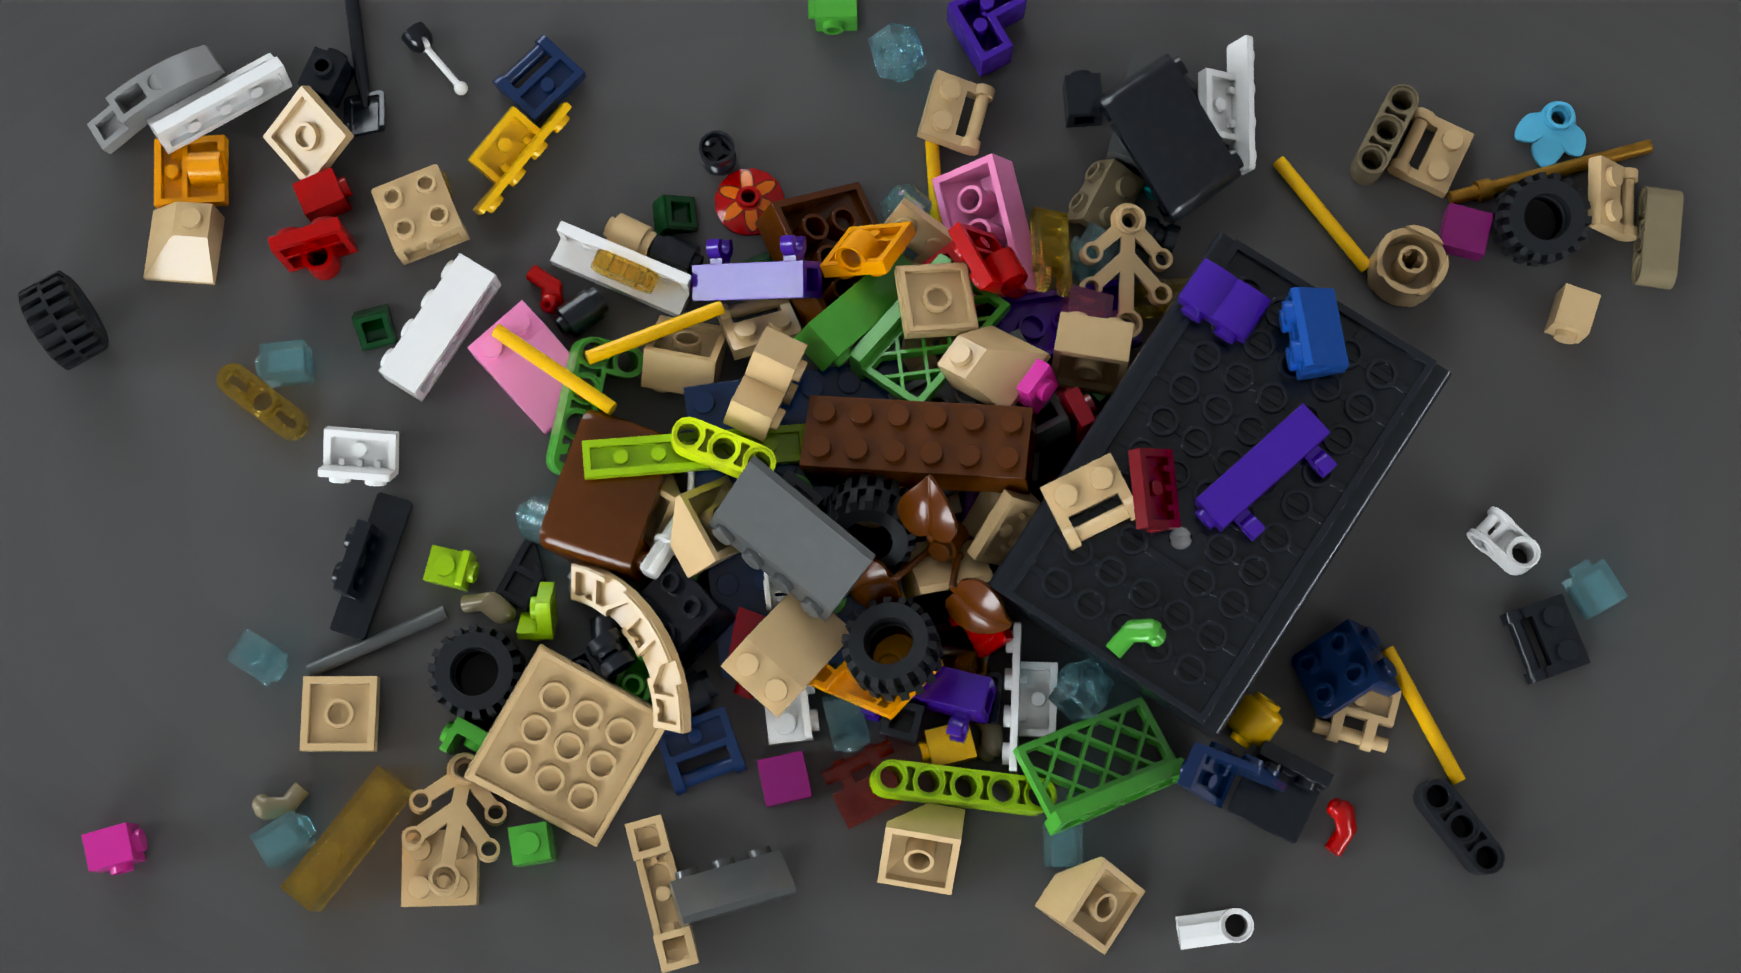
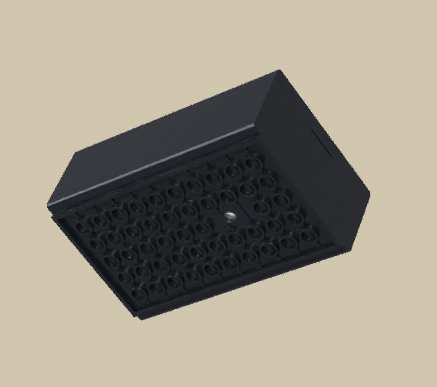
[988,232,1452,738]

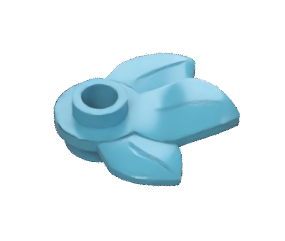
[1514,101,1586,167]

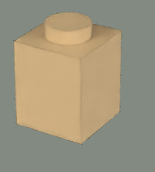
[1544,283,1601,344]

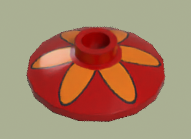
[715,168,784,236]

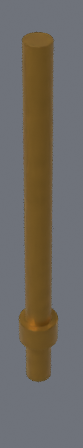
[1447,139,1653,204]

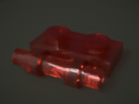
[821,739,905,829]

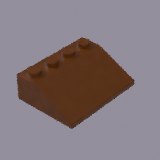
[755,182,879,327]

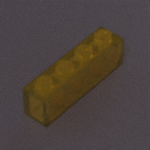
[280,765,415,912]

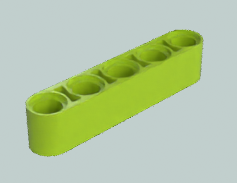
[869,759,1057,816]

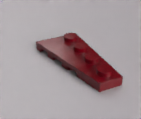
[1054,387,1098,447]

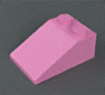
[467,300,584,435]

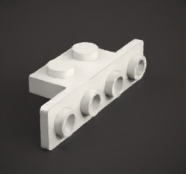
[1198,35,1257,175]
[1002,622,1058,774]

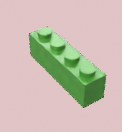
[794,254,912,372]

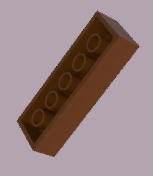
[799,395,1038,495]

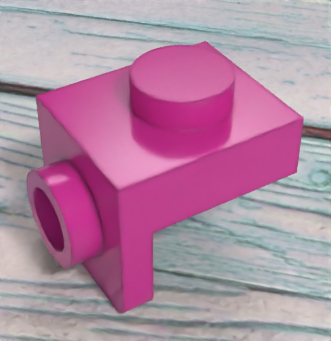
[1016,358,1059,414]

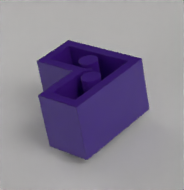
[947,0,1027,78]

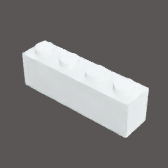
[379,253,501,402]

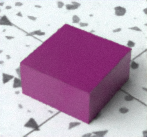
[1439,203,1494,262]
[757,750,813,808]

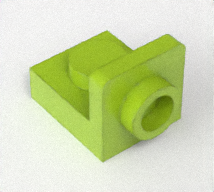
[423,545,480,592]
[516,582,558,641]

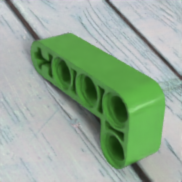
[546,337,643,476]

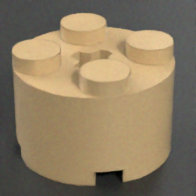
[1367,225,1449,307]

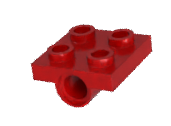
[267,216,358,281]
[948,222,1028,300]

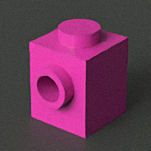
[81,822,148,875]

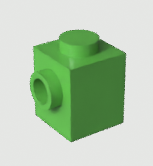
[808,0,858,35]

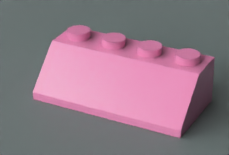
[932,153,1045,311]

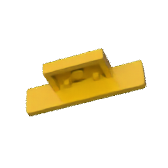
[467,102,572,215]

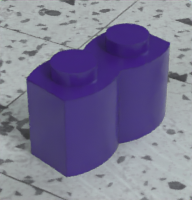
[1178,258,1271,344]

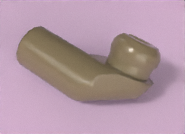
[460,591,516,624]
[973,722,1003,762]
[252,781,310,820]

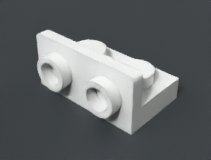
[764,685,820,746]

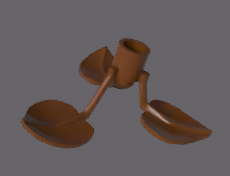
[849,474,1014,634]

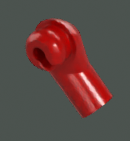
[526,265,564,314]
[1324,798,1357,857]

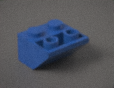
[1278,287,1349,381]

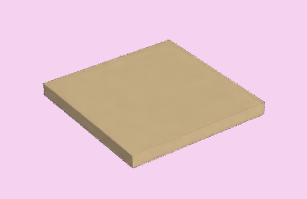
[464,644,665,847]

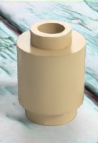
[603,213,659,257]

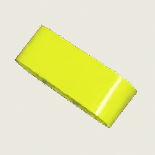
[671,417,776,479]

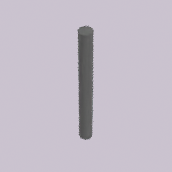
[306,605,449,676]

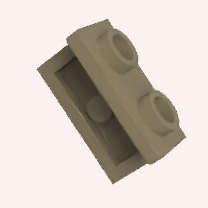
[1065,158,1145,237]

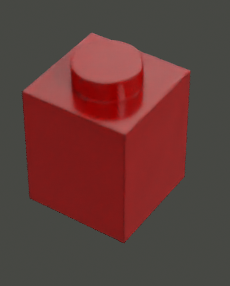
[292,167,353,223]

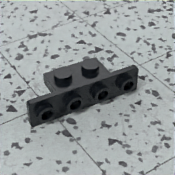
[330,492,413,640]

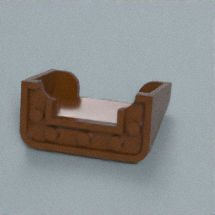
[539,409,680,583]

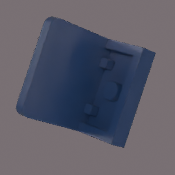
[1291,619,1401,719]
[1177,741,1288,808]

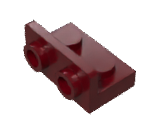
[1128,448,1181,533]

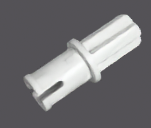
[640,513,675,579]

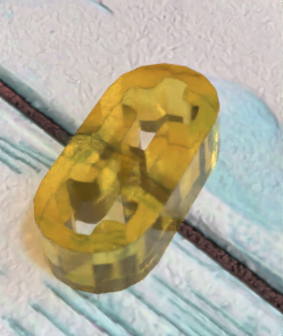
[590,249,659,294]

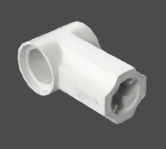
[1175,908,1254,950]

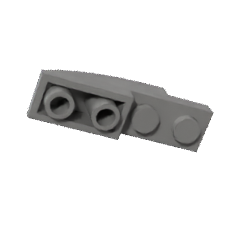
[87,45,225,154]

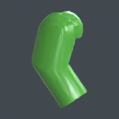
[1105,619,1166,658]

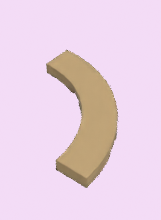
[571,562,691,734]

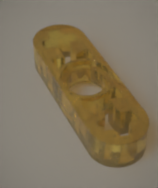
[216,363,308,441]

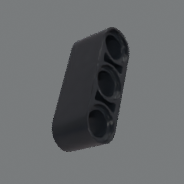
[1413,779,1505,875]

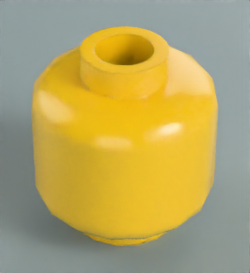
[1227,691,1283,749]

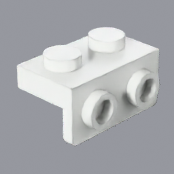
[318,426,399,486]

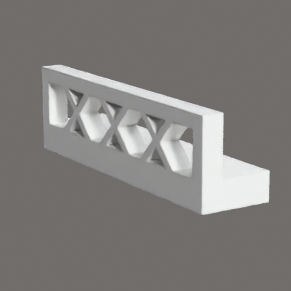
[146,53,292,155]
[550,220,692,317]

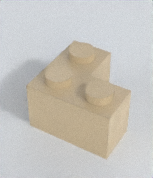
[723,326,808,442]

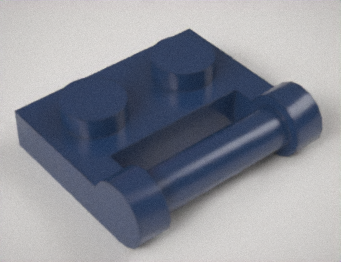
[492,34,586,124]
[658,706,747,796]

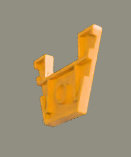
[809,569,943,720]

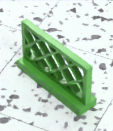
[849,253,1011,402]
[1013,696,1184,836]

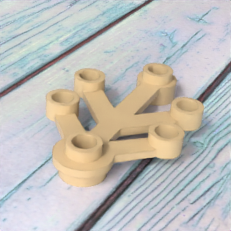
[1078,203,1173,339]
[402,752,507,896]

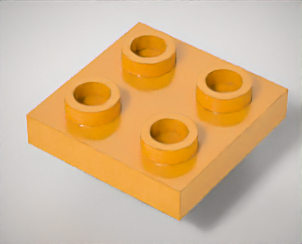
[154,134,229,209]
[820,221,916,279]

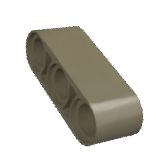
[1349,84,1419,186]
[1631,186,1684,290]

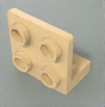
[371,164,470,266]
[962,489,1041,566]

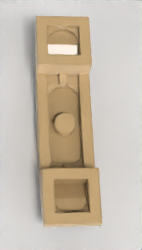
[625,814,700,973]

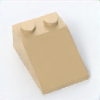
[721,593,849,718]

